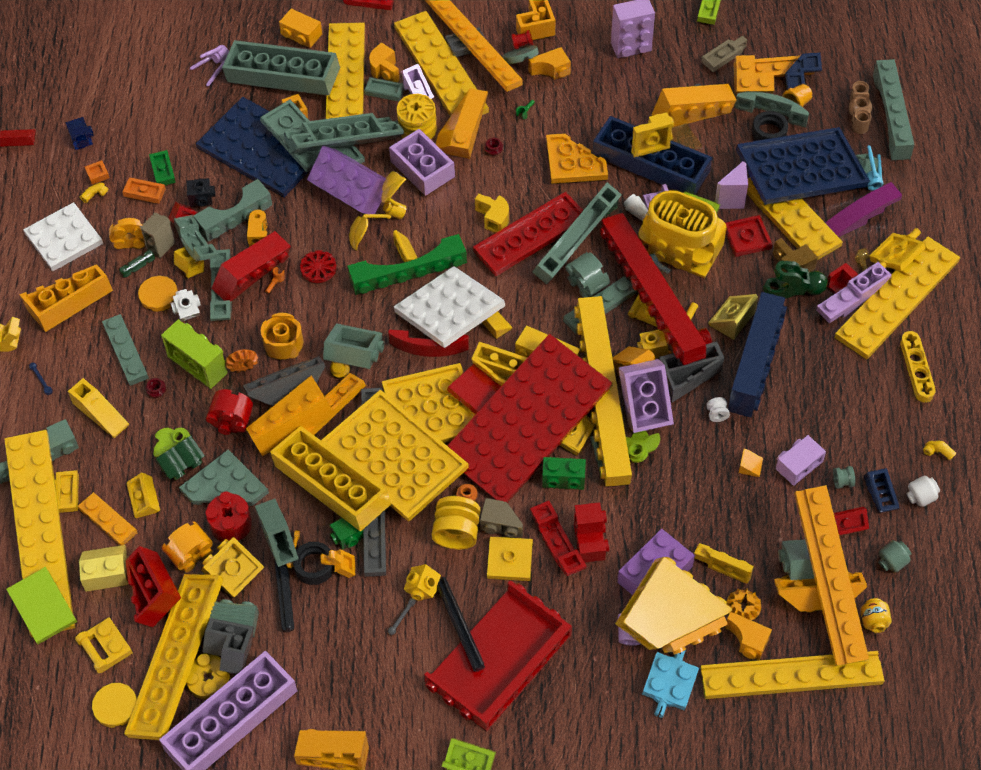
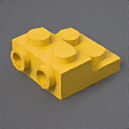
[631,112,674,158]
[201,537,264,599]

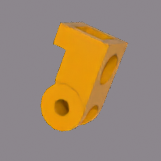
[247,210,268,247]

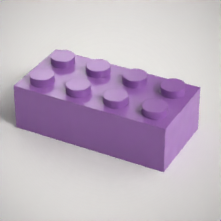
[307,146,386,214]

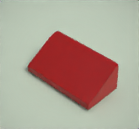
[0,129,36,147]

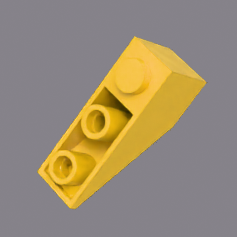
[68,378,129,438]

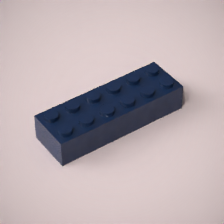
[592,116,712,195]
[728,292,787,418]

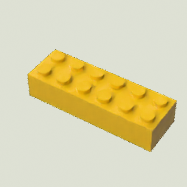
[270,426,391,532]

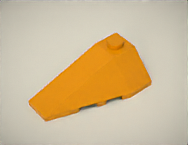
[436,88,488,159]

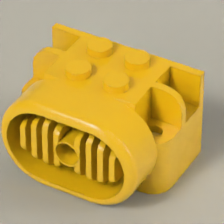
[638,190,727,279]

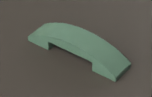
[735,92,809,128]
[174,215,219,261]
[210,249,232,321]

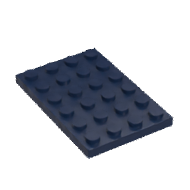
[196,97,309,198]
[736,127,870,205]

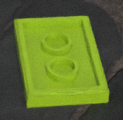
[6,567,77,644]

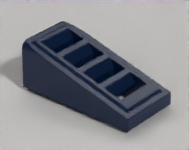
[863,468,900,513]

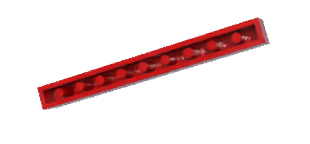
[600,213,706,366]

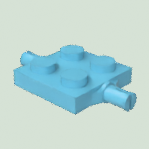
[642,650,699,718]

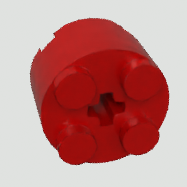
[206,389,253,435]
[205,492,252,542]

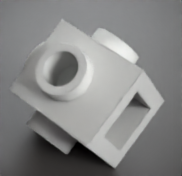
[170,289,201,322]

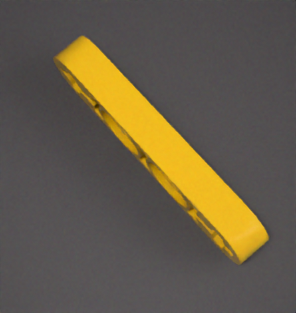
[900,331,935,403]

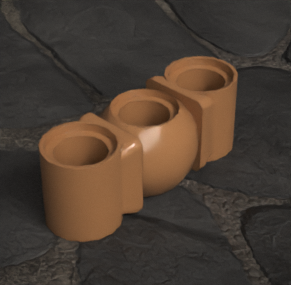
[849,81,872,134]

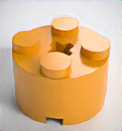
[261,313,304,359]
[162,522,213,573]

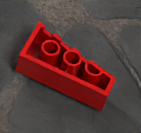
[211,231,291,302]

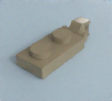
[701,36,747,72]

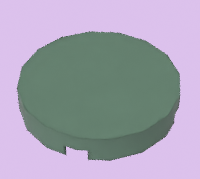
[503,45,539,64]

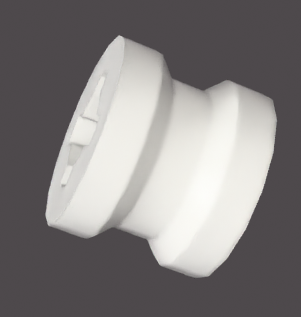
[706,397,730,422]

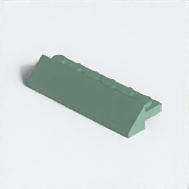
[284,113,404,154]

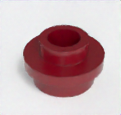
[484,137,503,155]
[145,378,166,398]

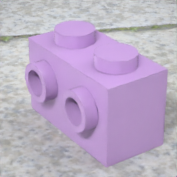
[776,435,826,486]

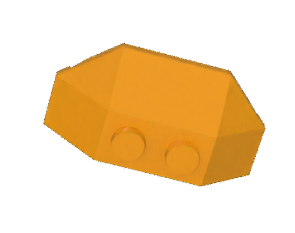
[774,572,867,612]

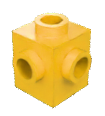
[404,564,441,601]

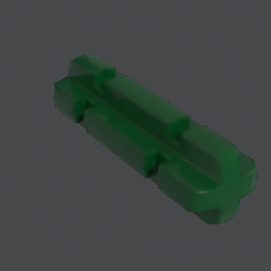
[119,250,155,278]

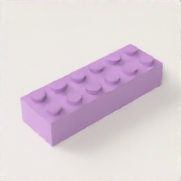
[159,651,297,770]

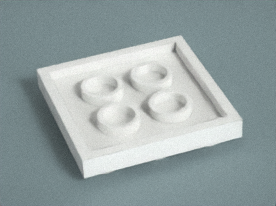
[23,202,103,272]

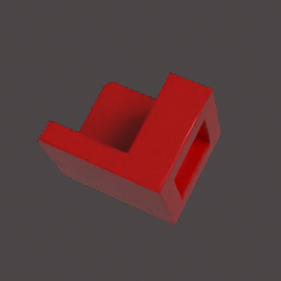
[168,201,198,223]
[827,263,859,294]

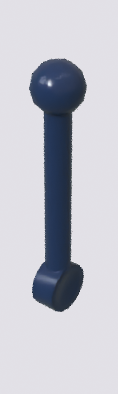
[29,362,53,395]

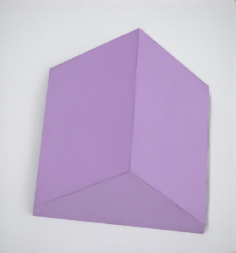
[715,162,748,209]

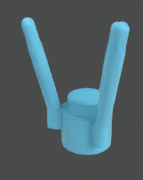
[864,145,884,191]

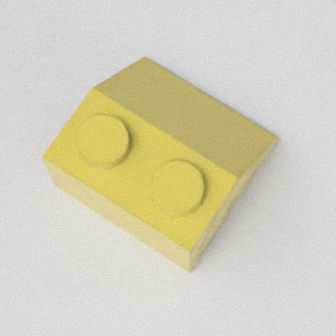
[79,545,129,592]

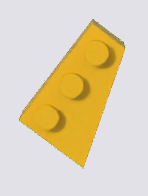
[472,342,527,386]

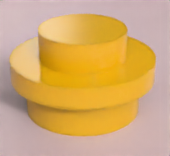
[330,361,350,378]

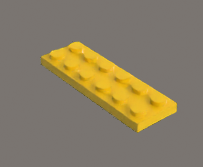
[747,178,843,260]

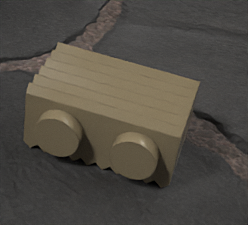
[141,213,175,258]

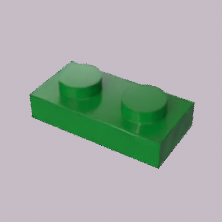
[149,150,176,185]

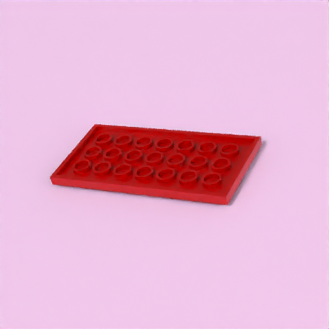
[447,333,613,503]

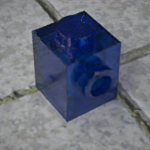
[65,117,94,150]

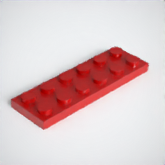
[473,192,583,276]

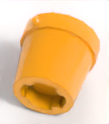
[782,84,812,107]

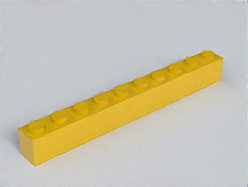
[574,296,632,487]

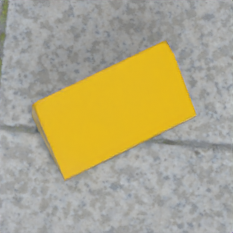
[393,230,418,262]
[482,311,512,339]
[126,472,160,518]

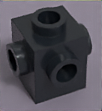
[186,178,216,207]

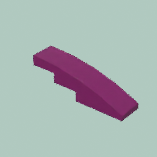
[825,182,902,237]

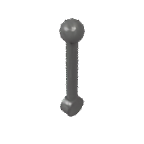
[388,597,416,635]

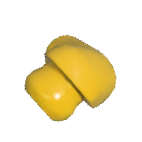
[80,182,108,203]
[923,441,956,460]

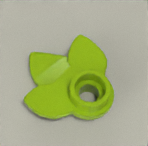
[154,428,190,457]
[626,430,660,463]

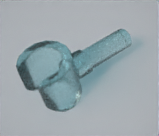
[650,254,671,274]

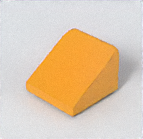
[739,449,763,477]

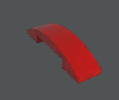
[388,329,469,357]
[530,501,587,576]

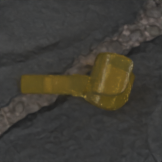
[855,248,869,271]

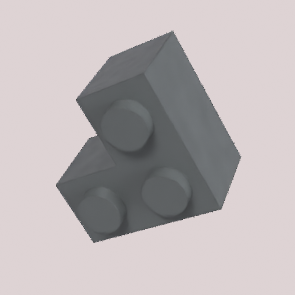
[203,618,254,674]

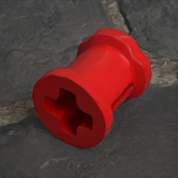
[512,30,533,50]

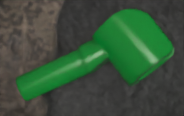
[516,100,535,119]

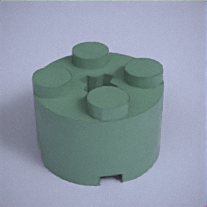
[565,252,610,298]

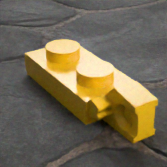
[694,543,754,584]

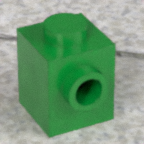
[329,518,364,550]

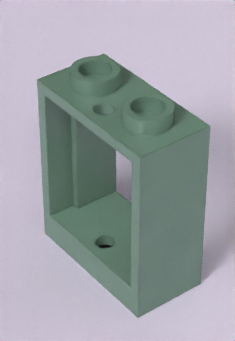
[323,323,385,369]

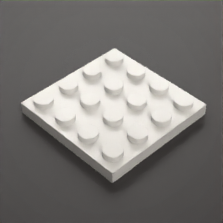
[394,266,505,348]

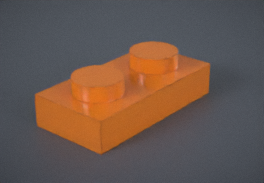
[123,177,166,204]

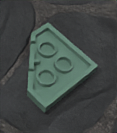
[179,450,269,506]

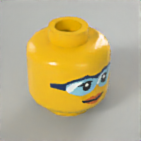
[861,598,892,633]

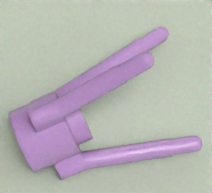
[190,45,229,86]

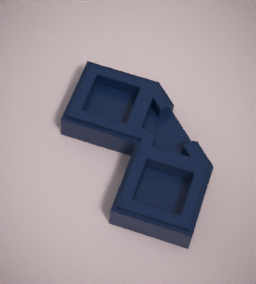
[785,52,822,90]

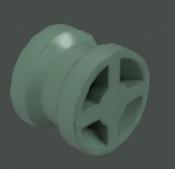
[833,466,855,489]

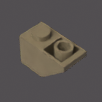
[480,498,523,538]

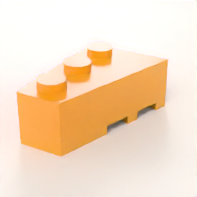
[294,729,369,770]

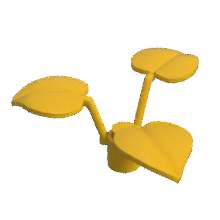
[349,171,406,251]

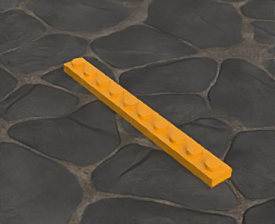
[425,0,523,92]

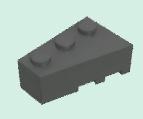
[659,342,724,403]

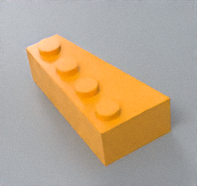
[652,84,736,127]
[19,265,113,332]
[246,375,335,456]

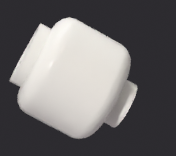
[906,476,940,507]

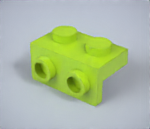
[442,738,496,770]

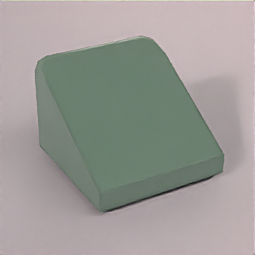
[856,153,879,174]

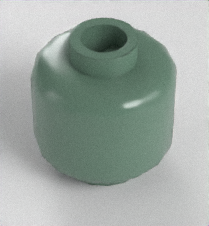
[878,540,912,573]

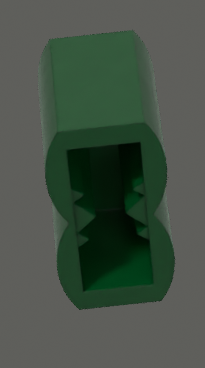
[155,436,205,481]

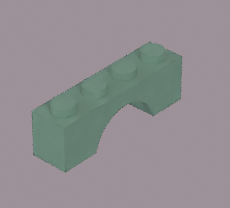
[193,179,272,242]

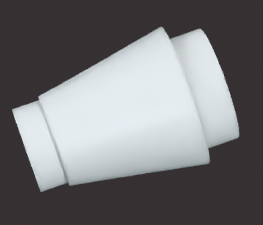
[623,194,648,221]

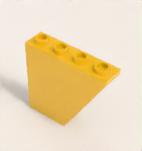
[615,557,732,650]

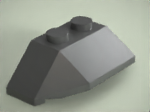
[243,356,325,406]

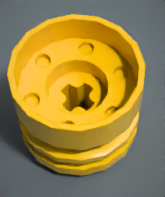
[397,93,437,140]
[432,496,481,550]

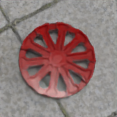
[300,250,337,283]

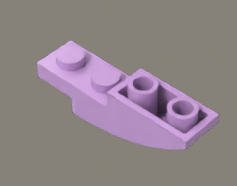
[816,262,891,323]

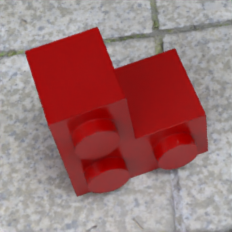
[573,502,609,563]

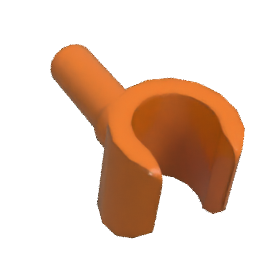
[265,267,285,294]

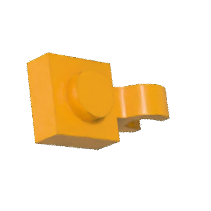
[321,549,355,578]

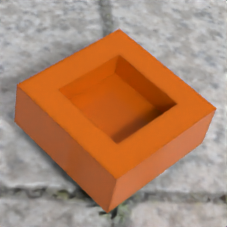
[85,160,110,184]

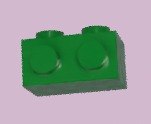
[542,457,586,490]

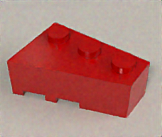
[125,546,181,627]

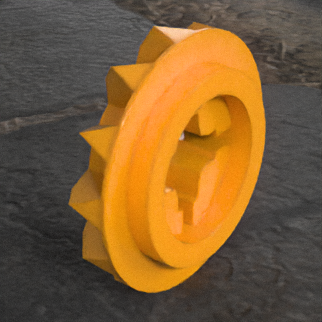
[726,588,761,621]

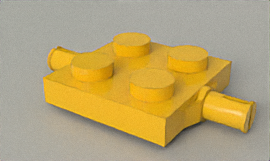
[869,228,926,272]

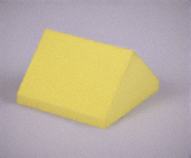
[708,294,758,340]

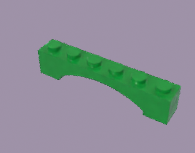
[347,234,467,295]

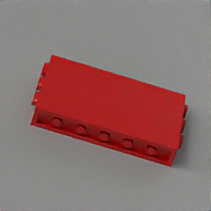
[424,580,572,732]

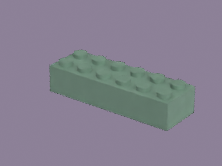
[222,40,340,95]

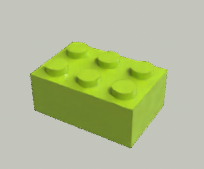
[161,319,227,389]

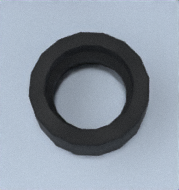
[752,111,788,141]
[293,542,335,585]

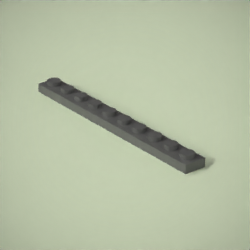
[361,388,387,577]

